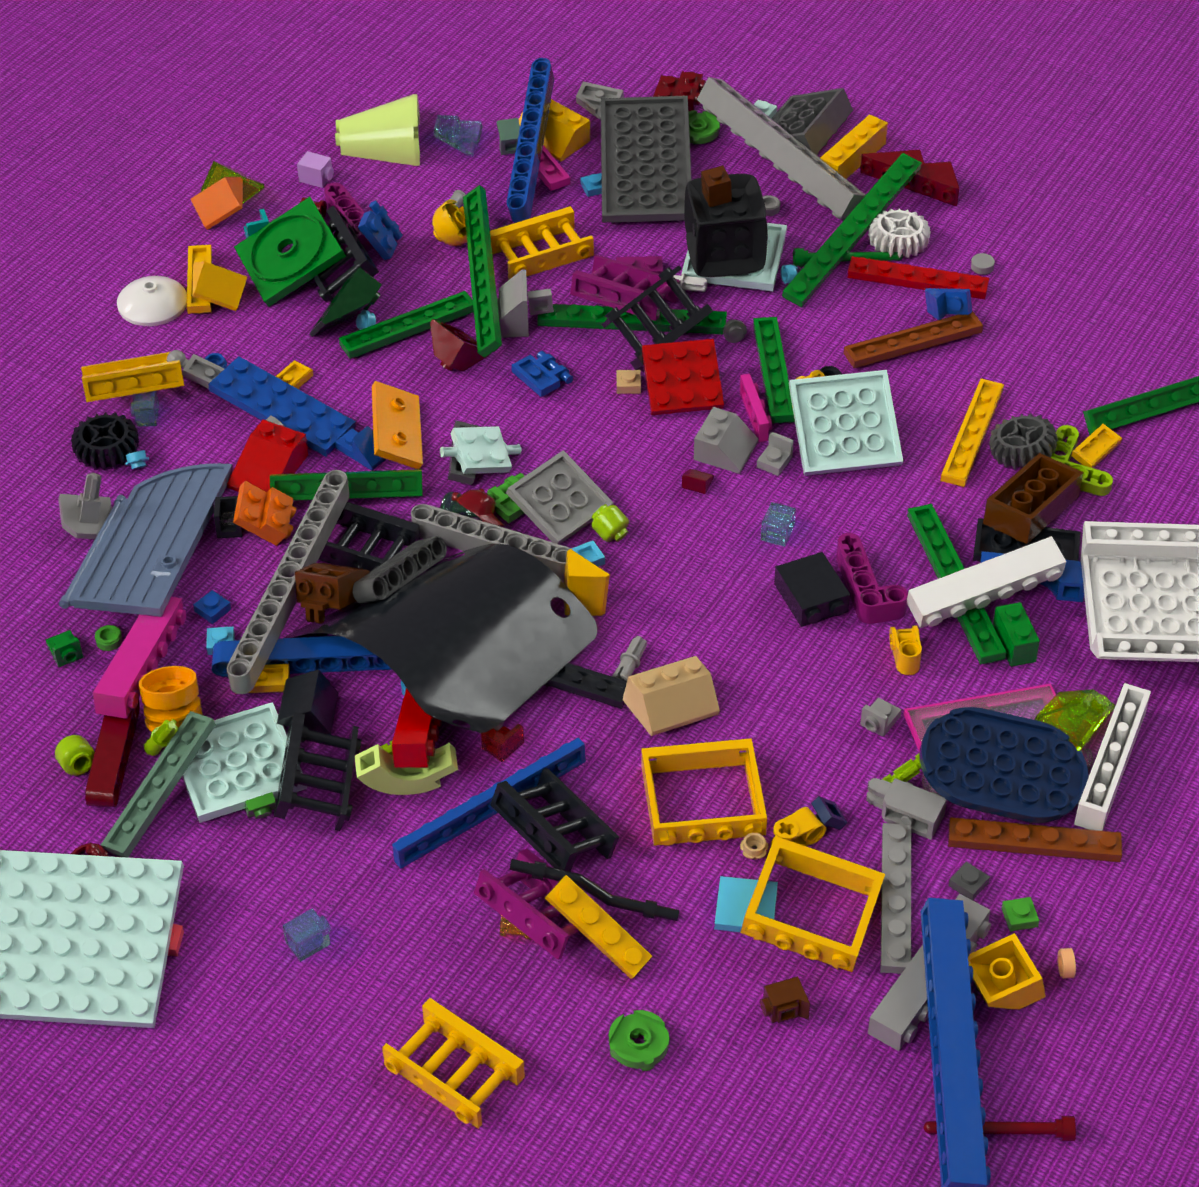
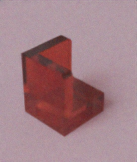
[481,724,524,762]

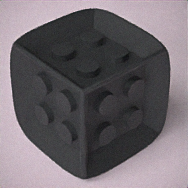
[684,174,768,277]

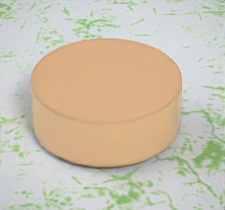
[1057,948,1076,979]

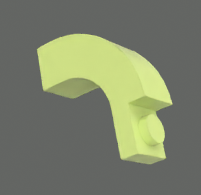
[355,743,458,795]

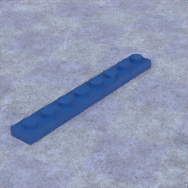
[392,737,586,869]

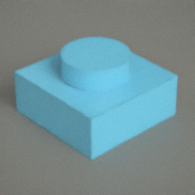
[571,541,605,567]
[206,626,235,655]

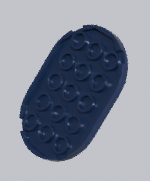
[919,707,1088,823]

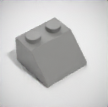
[497,270,529,338]
[694,407,758,474]

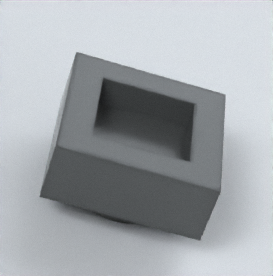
[948,861,990,900]

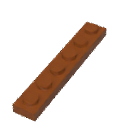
[843,311,983,368]
[948,817,1122,862]

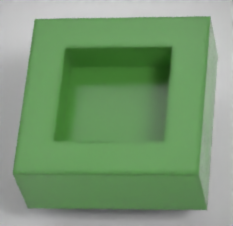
[245,792,276,819]
[1001,897,1039,932]

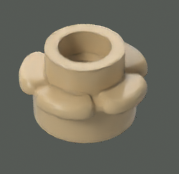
[740,833,768,859]

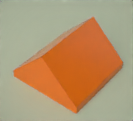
[190,177,243,230]

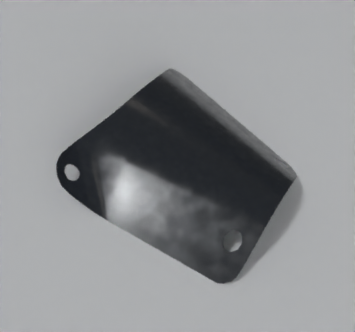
[285,543,597,733]

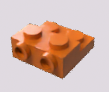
[233,481,296,546]

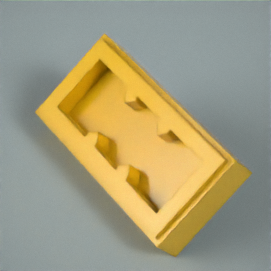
[1071,424,1122,468]

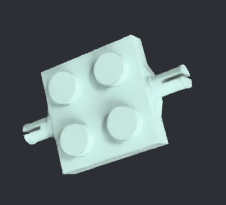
[440,426,522,474]

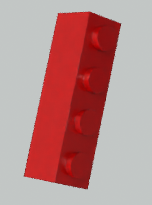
[392,688,442,768]

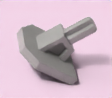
[58,473,112,539]

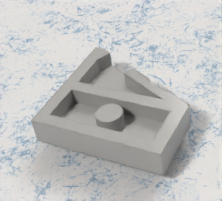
[576,82,624,120]

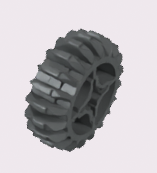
[989,413,1058,470]

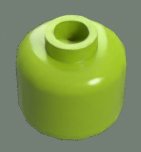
[591,504,629,542]
[55,735,95,776]

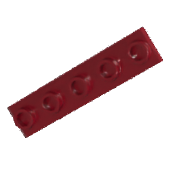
[860,150,959,206]

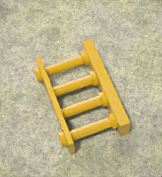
[490,206,594,280]
[81,352,184,402]
[382,998,525,1129]

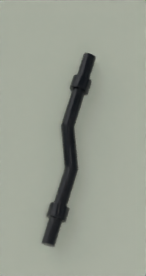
[509,859,679,921]

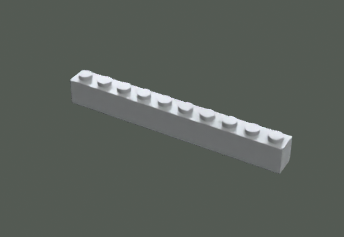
[697,77,865,220]

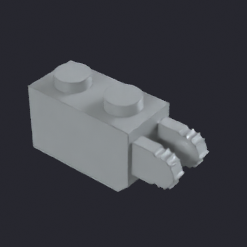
[866,778,947,840]

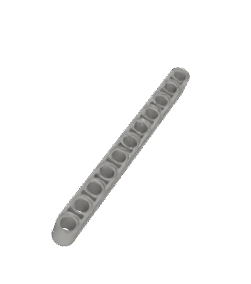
[227,470,350,694]

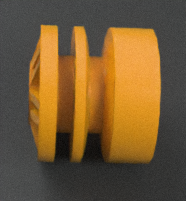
[139,666,203,732]

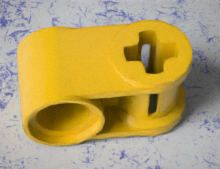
[889,625,922,675]
[771,807,826,846]

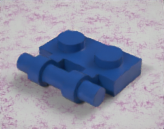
[358,200,403,261]
[512,351,573,397]

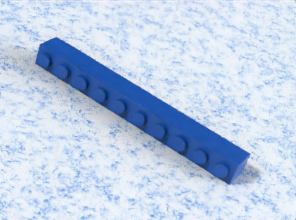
[921,897,991,1187]

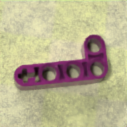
[324,183,374,252]
[836,533,908,624]

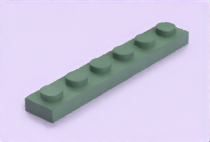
[101,711,216,858]

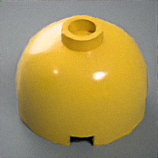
[432,199,467,246]

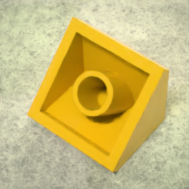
[192,261,247,311]
[564,549,610,616]

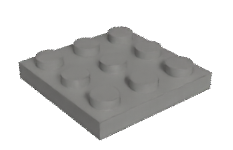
[506,450,613,544]

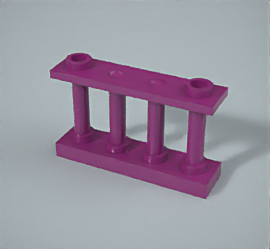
[570,255,681,321]
[474,848,611,960]

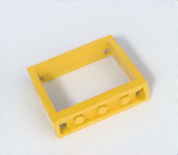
[641,738,767,846]
[740,836,885,972]

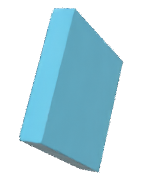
[714,876,778,932]

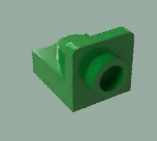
[45,630,84,667]

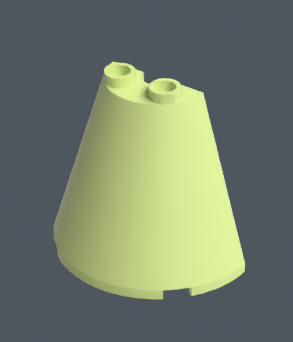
[335,94,420,166]

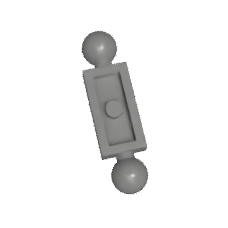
[167,350,224,389]

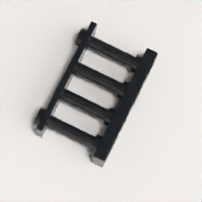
[314,205,379,302]
[601,266,713,370]
[319,502,421,572]
[274,712,362,831]
[490,768,619,872]

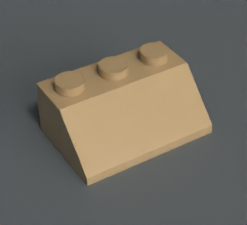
[623,656,720,736]

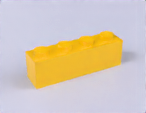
[820,114,888,179]

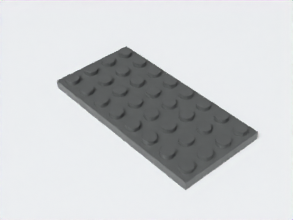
[601,96,691,223]

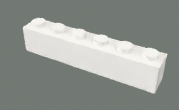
[906,536,1066,628]
[1074,683,1151,831]

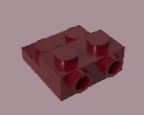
[653,71,706,112]

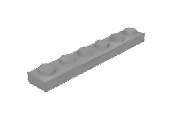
[880,823,911,974]

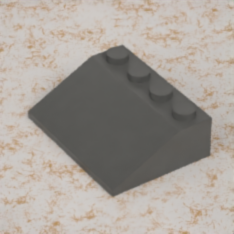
[771,88,853,155]

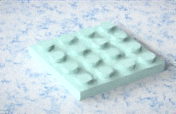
[682,223,787,291]
[789,370,903,476]
[182,702,307,823]

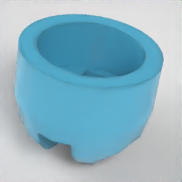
[781,264,799,284]

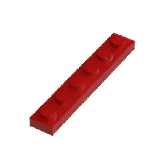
[847,256,989,300]

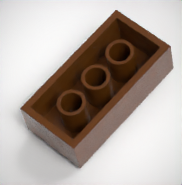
[983,453,1084,544]

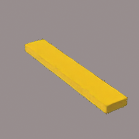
[940,379,1004,487]

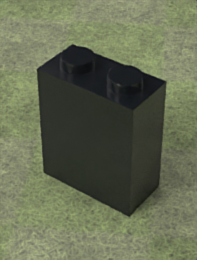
[774,552,850,627]

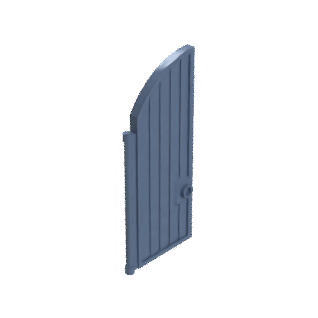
[59,463,233,617]

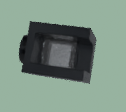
[214,496,243,538]

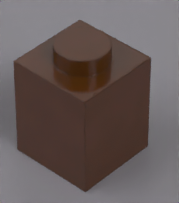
[701,165,732,207]

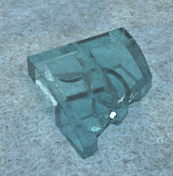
[433,115,483,157]

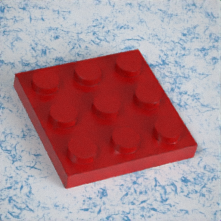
[642,339,724,415]

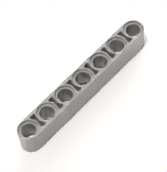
[411,504,571,581]

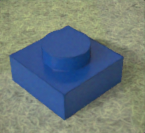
[193,590,231,624]

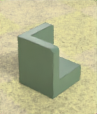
[497,118,520,155]

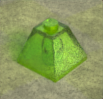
[1035,689,1116,751]

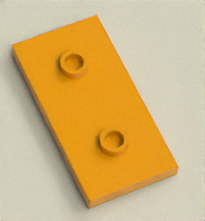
[372,381,423,470]

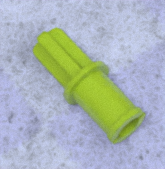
[144,719,179,756]

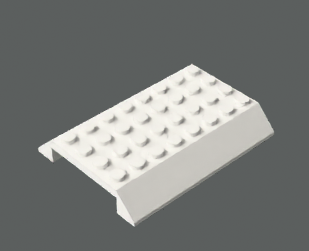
[1081,521,1199,662]

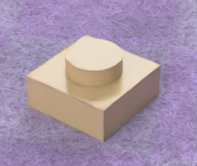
[616,370,641,394]

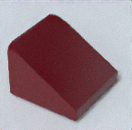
[682,469,714,494]

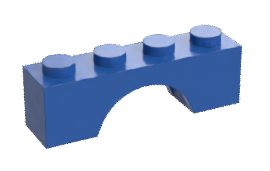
[980,551,1084,602]

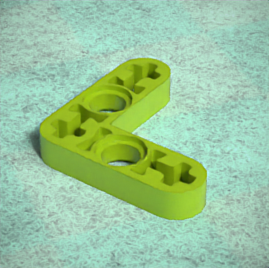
[1051,425,1113,496]

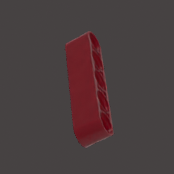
[85,700,140,807]

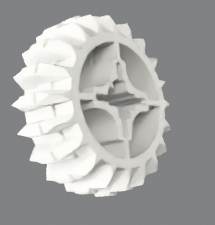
[868,208,931,258]

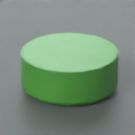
[95,625,123,651]

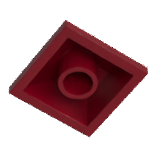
[430,319,489,371]

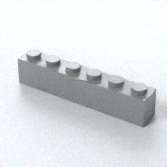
[868,894,991,1051]

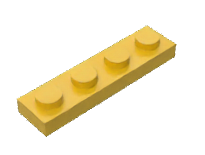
[187,245,212,314]
[545,875,652,979]

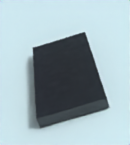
[973,518,1081,562]

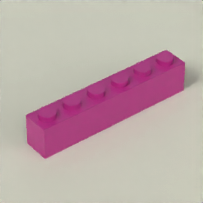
[93,597,186,719]

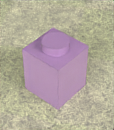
[297,151,334,188]

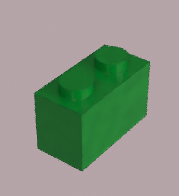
[993,602,1040,667]

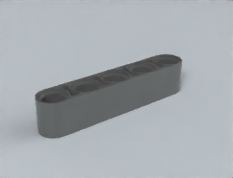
[353,536,447,604]

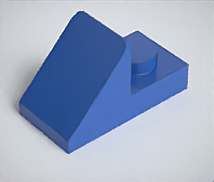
[925,288,972,320]
[335,426,386,471]

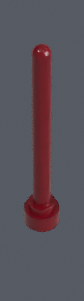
[923,1116,1076,1141]

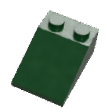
[309,267,382,337]

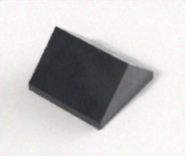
[276,670,339,735]

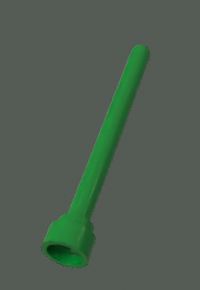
[793,248,903,267]

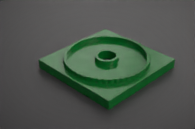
[234,197,346,307]

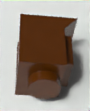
[760,976,810,1023]

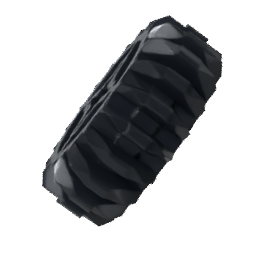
[71,412,139,470]

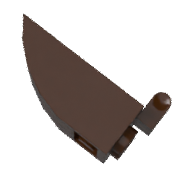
[295,563,370,624]

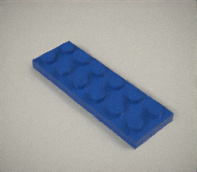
[208,356,356,457]

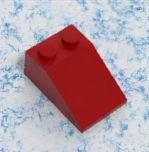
[227,419,308,492]

